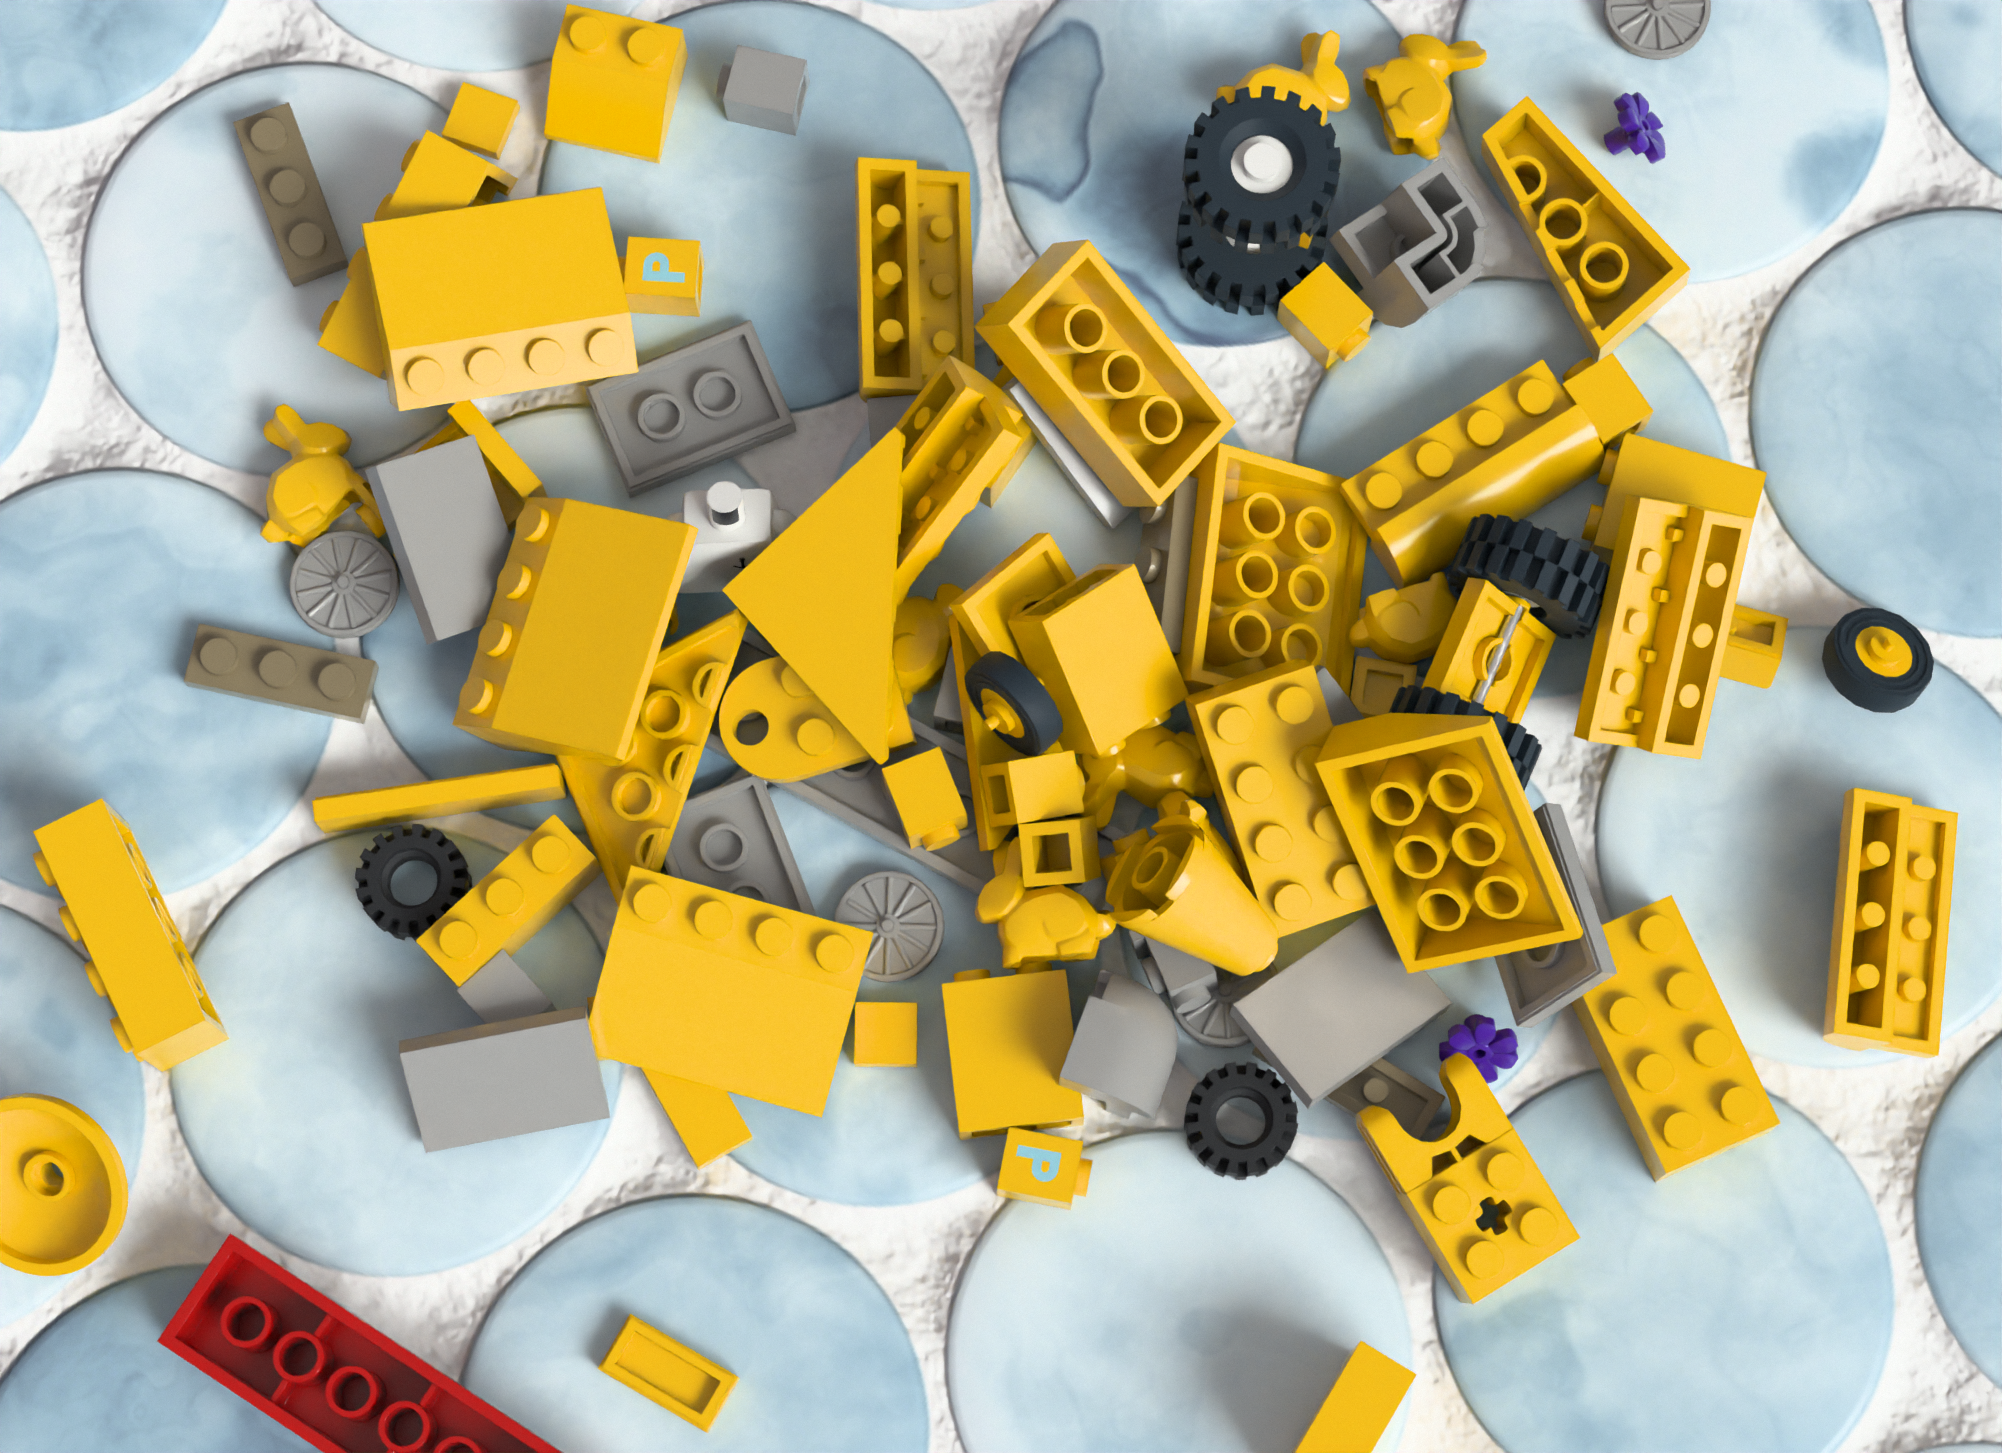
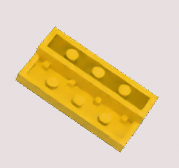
[854,157,975,403]
[895,355,1023,606]
[1339,359,1605,590]
[1574,494,1754,759]
[1823,788,1958,1058]

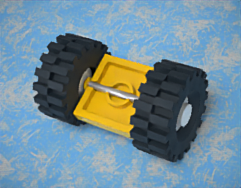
[1176,86,1341,316]
[1389,514,1610,791]

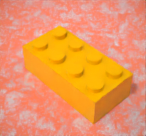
[974,239,1236,507]
[1184,657,1377,938]
[33,798,229,1072]
[1571,895,1780,1183]

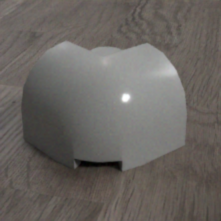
[1329,157,1488,328]
[1059,969,1179,1120]

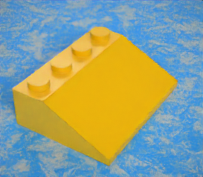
[361,186,639,411]
[1173,443,1368,698]
[452,497,698,761]
[1314,713,1583,974]
[589,865,873,1118]

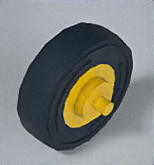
[1822,608,1934,713]
[964,651,1063,756]

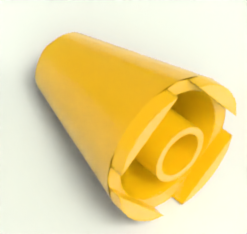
[1106,814,1279,976]

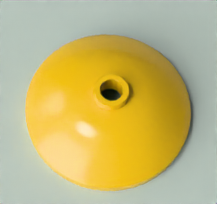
[0,1093,128,1276]

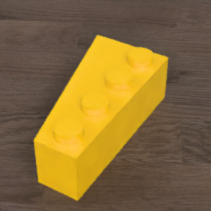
[1481,96,1691,362]
[317,130,518,380]

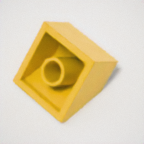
[544,4,688,164]

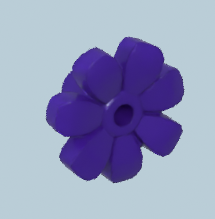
[1604,92,1666,164]
[1439,1014,1518,1084]

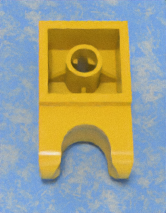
[1356,1052,1581,1304]

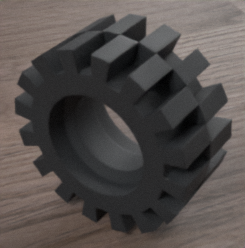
[355,824,472,942]
[1184,1062,1298,1180]

